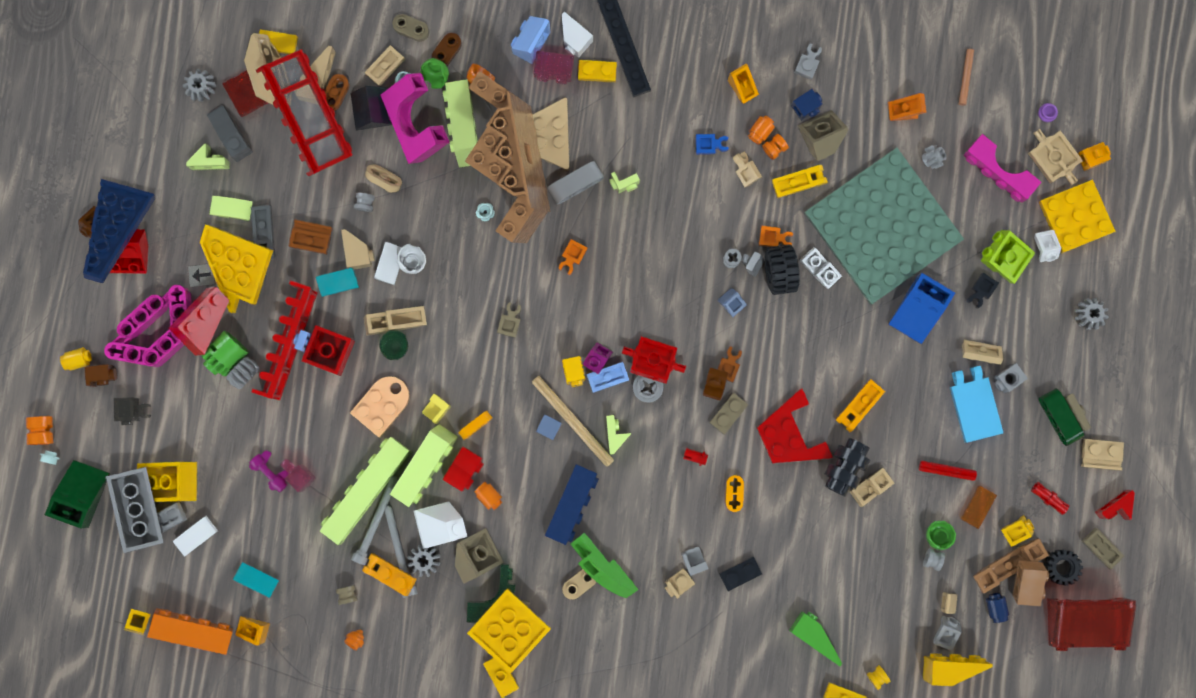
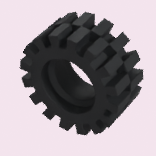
[1044,550,1083,586]

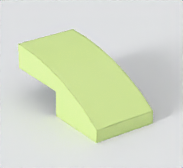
[209,196,252,221]

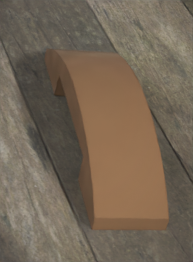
[973,538,1049,594]

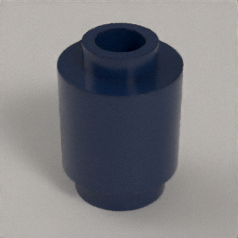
[986,593,1010,623]

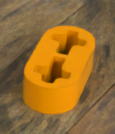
[458,411,493,440]
[725,475,744,512]

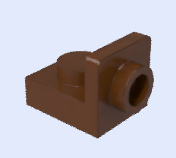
[78,206,96,238]
[703,367,728,401]

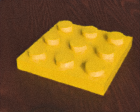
[1039,180,1116,254]
[467,588,551,673]

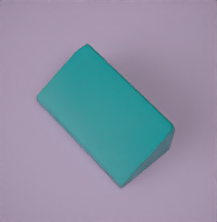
[316,268,359,297]

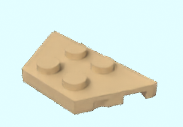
[533,98,569,171]

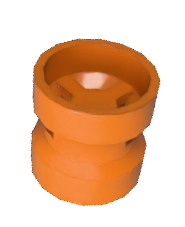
[762,134,789,160]

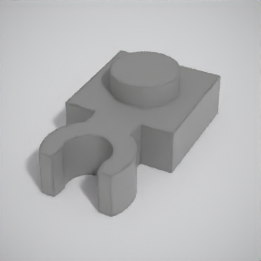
[794,43,822,80]

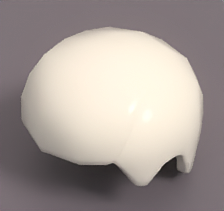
[397,244,426,274]

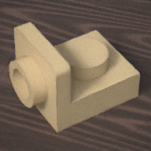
[665,568,695,599]

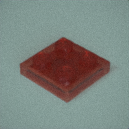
[222,70,268,117]

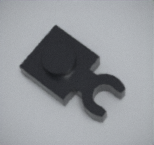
[967,273,999,309]

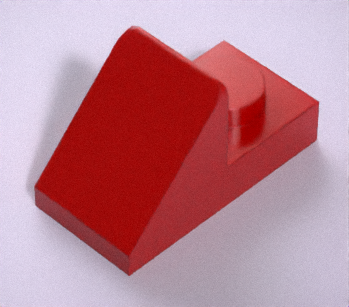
[1095,490,1135,520]

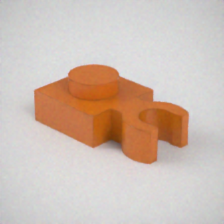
[759,226,793,247]
[559,239,588,276]

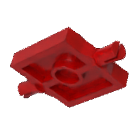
[622,336,686,384]

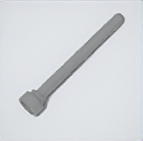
[351,476,398,565]
[385,505,418,598]

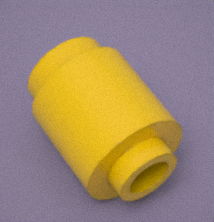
[60,347,92,371]

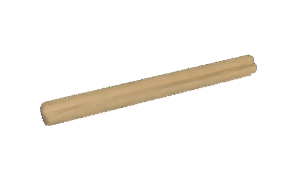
[532,376,614,466]

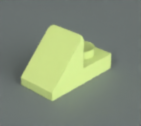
[186,143,230,170]
[606,415,631,455]

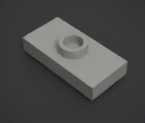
[157,502,187,533]

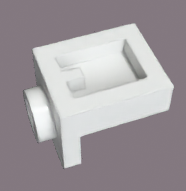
[1034,230,1061,262]

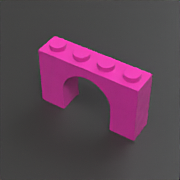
[381,73,450,164]

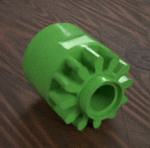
[201,330,249,377]

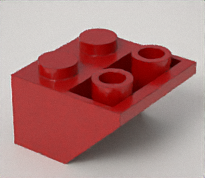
[110,229,148,274]

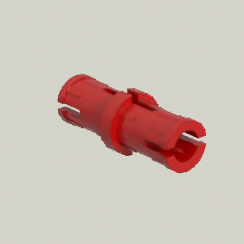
[1031,482,1070,515]

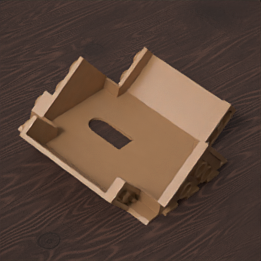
[465,71,551,243]

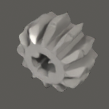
[183,69,216,102]
[1074,298,1109,330]
[226,357,259,389]
[408,544,441,577]

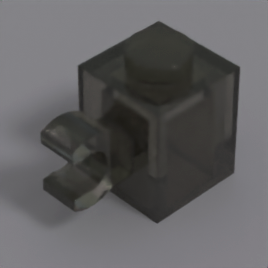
[114,397,151,426]

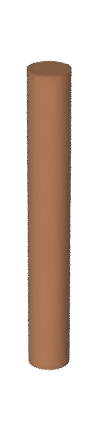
[959,49,974,106]

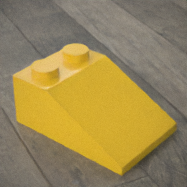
[137,462,197,502]

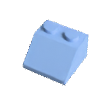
[511,16,550,64]

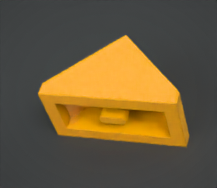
[727,64,759,104]
[235,616,270,646]

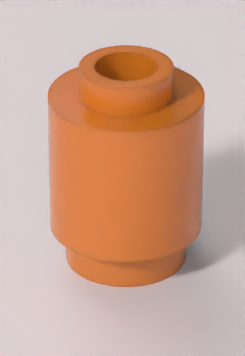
[748,116,775,145]
[474,481,502,510]

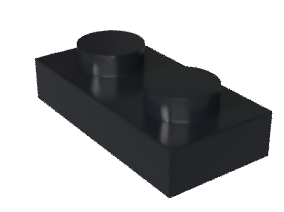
[719,556,762,591]

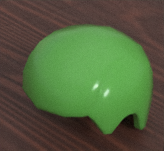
[420,58,449,89]
[926,521,956,550]

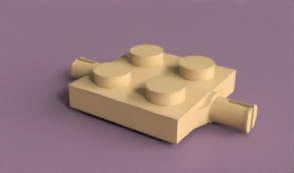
[1028,129,1083,185]

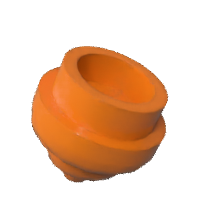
[344,630,364,651]

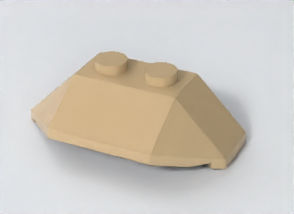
[244,33,293,106]

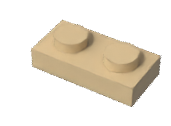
[365,45,405,87]
[962,340,1003,365]

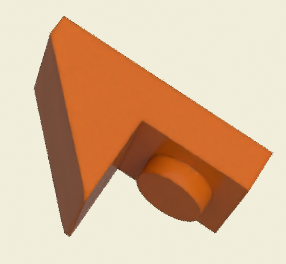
[888,93,926,121]

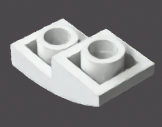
[800,247,842,289]
[173,516,218,557]

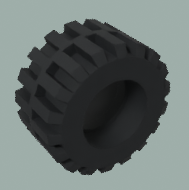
[764,244,800,295]

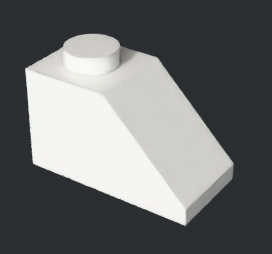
[562,12,593,58]

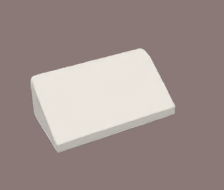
[374,242,401,285]

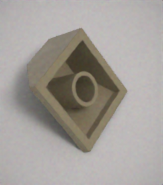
[798,110,848,161]
[455,528,504,583]

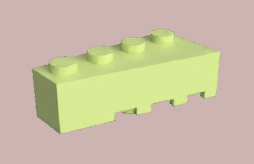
[443,79,478,167]
[390,424,458,507]

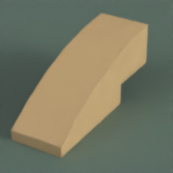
[364,306,427,336]

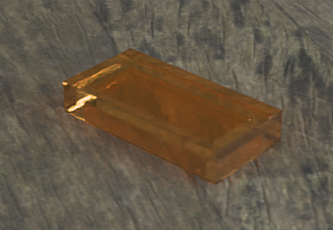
[961,486,997,529]

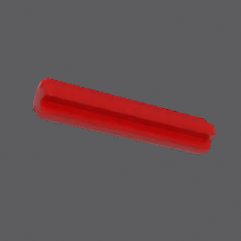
[919,461,977,481]

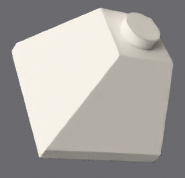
[414,502,467,549]

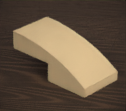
[849,468,894,507]

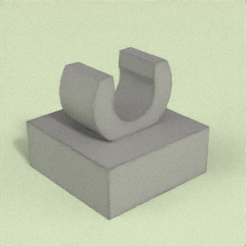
[741,252,765,277]

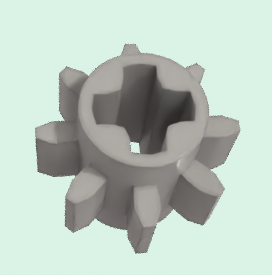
[922,145,946,169]

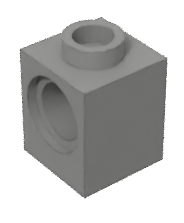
[993,363,1028,393]

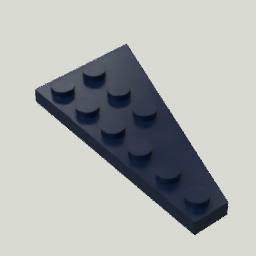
[83,179,155,284]

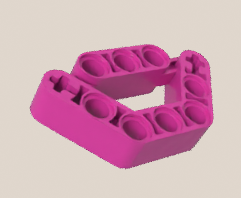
[104,285,192,367]

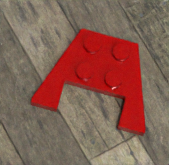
[756,388,833,463]

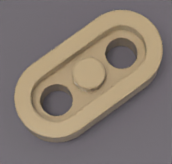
[365,165,402,193]
[563,569,596,599]

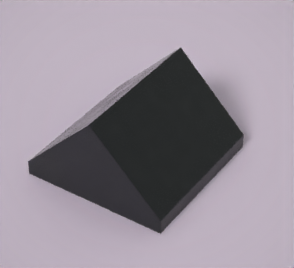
[350,85,392,131]

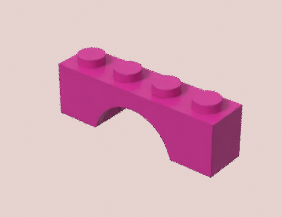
[964,134,1042,203]

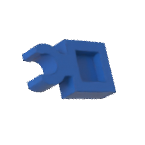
[696,134,729,155]

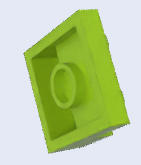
[981,230,1035,284]

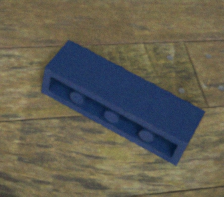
[545,464,599,545]

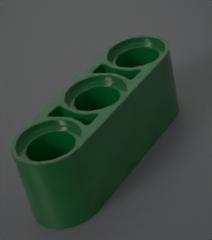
[1038,388,1084,446]

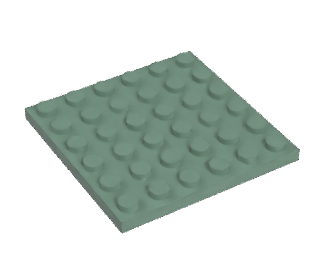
[804,148,964,305]

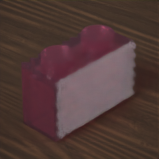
[533,51,574,84]

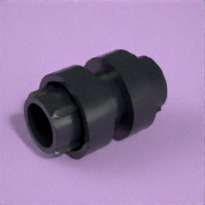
[824,438,871,497]

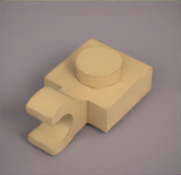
[733,152,762,187]

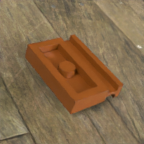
[289,219,333,255]

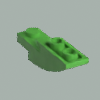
[571,533,638,598]

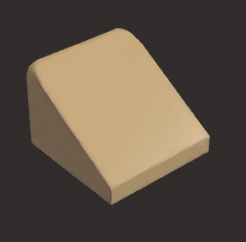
[941,592,957,614]

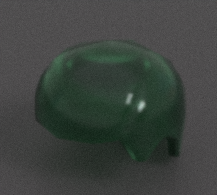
[379,330,409,360]

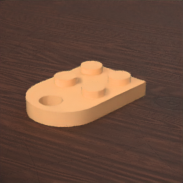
[350,377,410,438]

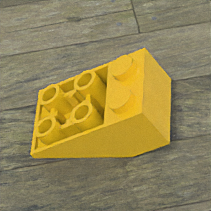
[923,653,993,686]

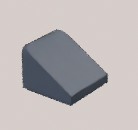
[718,288,747,317]
[536,414,562,440]

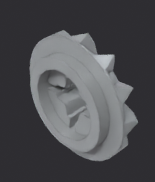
[633,375,663,403]

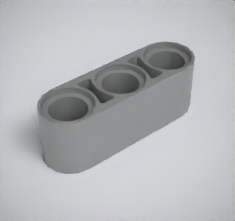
[547,161,604,205]

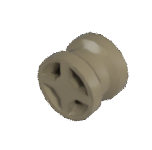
[335,585,358,605]

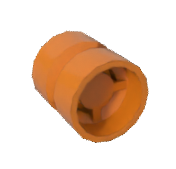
[26,416,53,445]

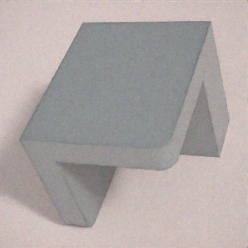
[681,547,708,576]

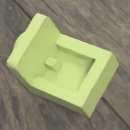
[609,172,640,193]

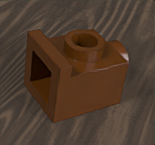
[84,364,117,387]

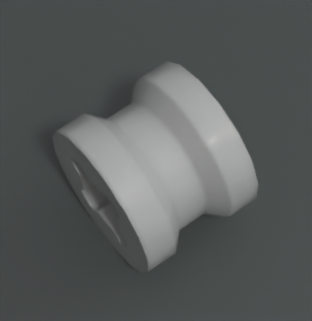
[354,193,375,212]
[923,548,945,571]

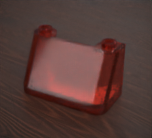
[1047,598,1136,651]

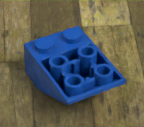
[888,273,955,344]

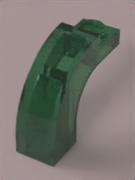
[467,563,517,623]

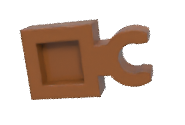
[718,346,742,383]

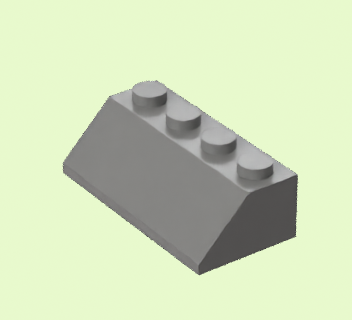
[106,467,164,553]

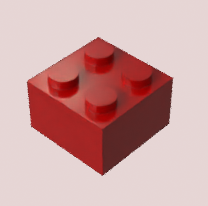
[301,325,355,376]

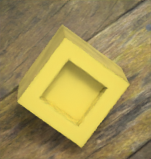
[422,394,451,424]

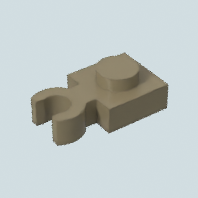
[497,302,521,338]

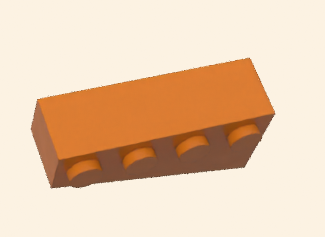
[147,608,233,655]

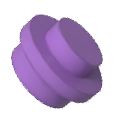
[1038,103,1058,122]

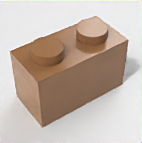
[1013,560,1049,606]

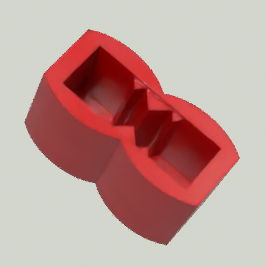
[442,446,484,492]

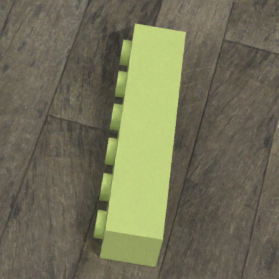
[320,437,411,545]

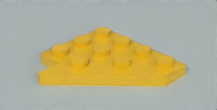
[200,224,273,313]

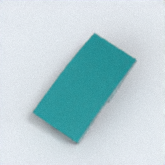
[233,562,279,598]

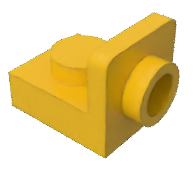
[1001,515,1034,547]

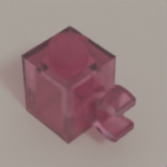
[280,459,316,492]

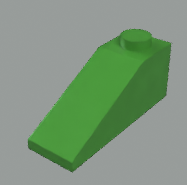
[789,611,842,666]

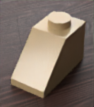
[341,229,375,269]

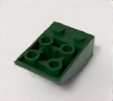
[44,460,110,529]

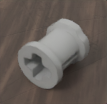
[723,249,742,268]

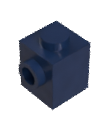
[791,89,822,121]

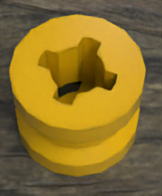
[866,665,891,690]

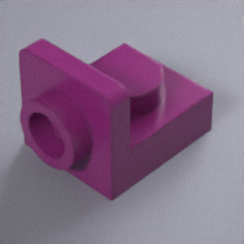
[583,342,613,374]

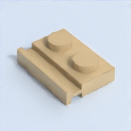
[1081,439,1124,470]

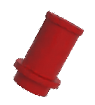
[683,448,708,466]

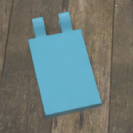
[950,366,1003,443]

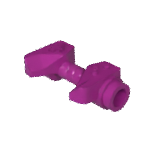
[249,450,291,493]

